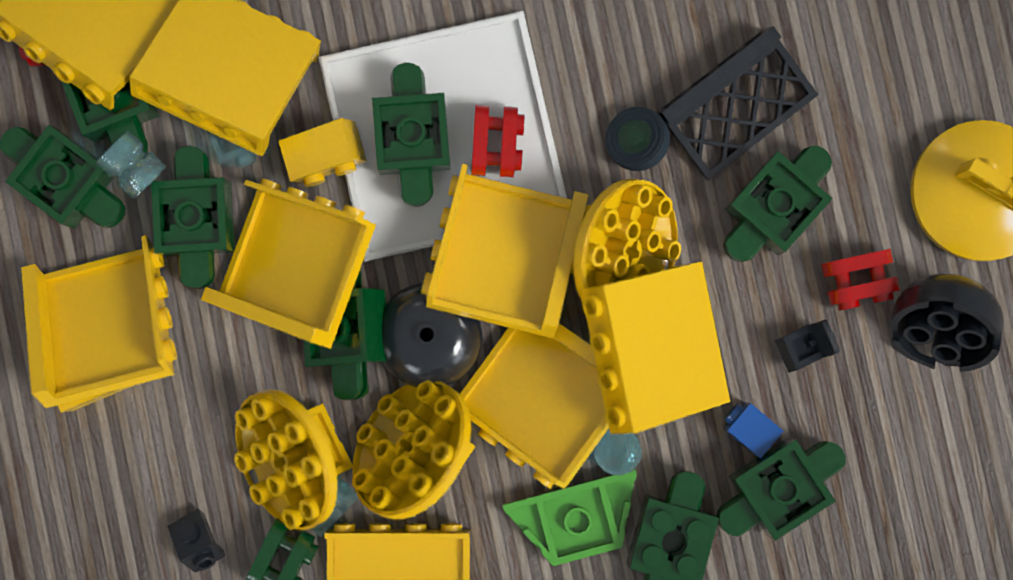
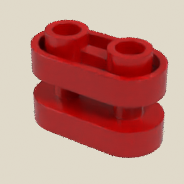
[471,104,525,178]
[821,249,900,311]

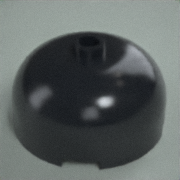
[890,274,1004,372]
[382,283,483,387]

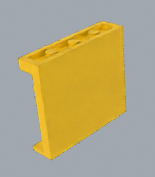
[0,0,179,111]
[130,0,321,157]
[421,163,589,339]
[201,178,376,348]
[21,235,177,408]
[581,261,730,434]
[460,323,609,489]
[324,523,470,580]

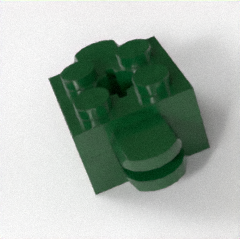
[372,62,451,207]
[61,80,160,162]
[0,125,126,229]
[723,145,833,263]
[151,146,235,289]
[303,268,386,400]
[717,438,846,541]
[626,470,719,580]

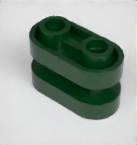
[246,518,319,580]

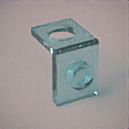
[207,131,270,168]

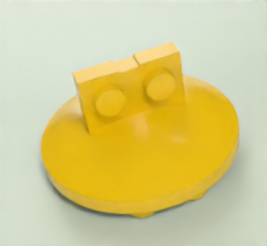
[910,120,1013,262]
[570,179,681,302]
[352,380,476,519]
[234,389,353,530]

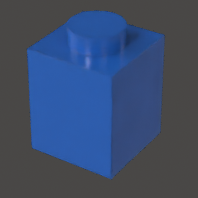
[723,402,784,459]

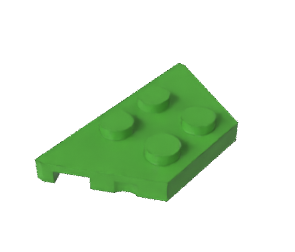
[502,468,637,566]

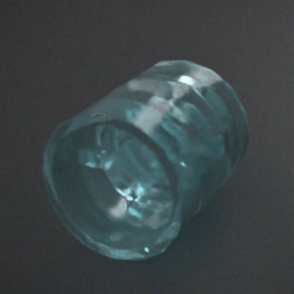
[95,130,166,199]
[592,429,642,475]

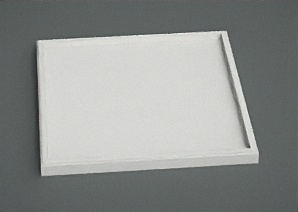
[319,11,567,262]

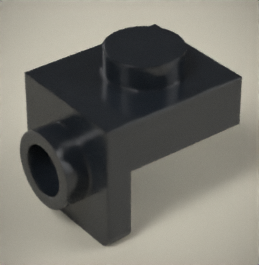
[774,319,840,373]
[167,509,225,572]

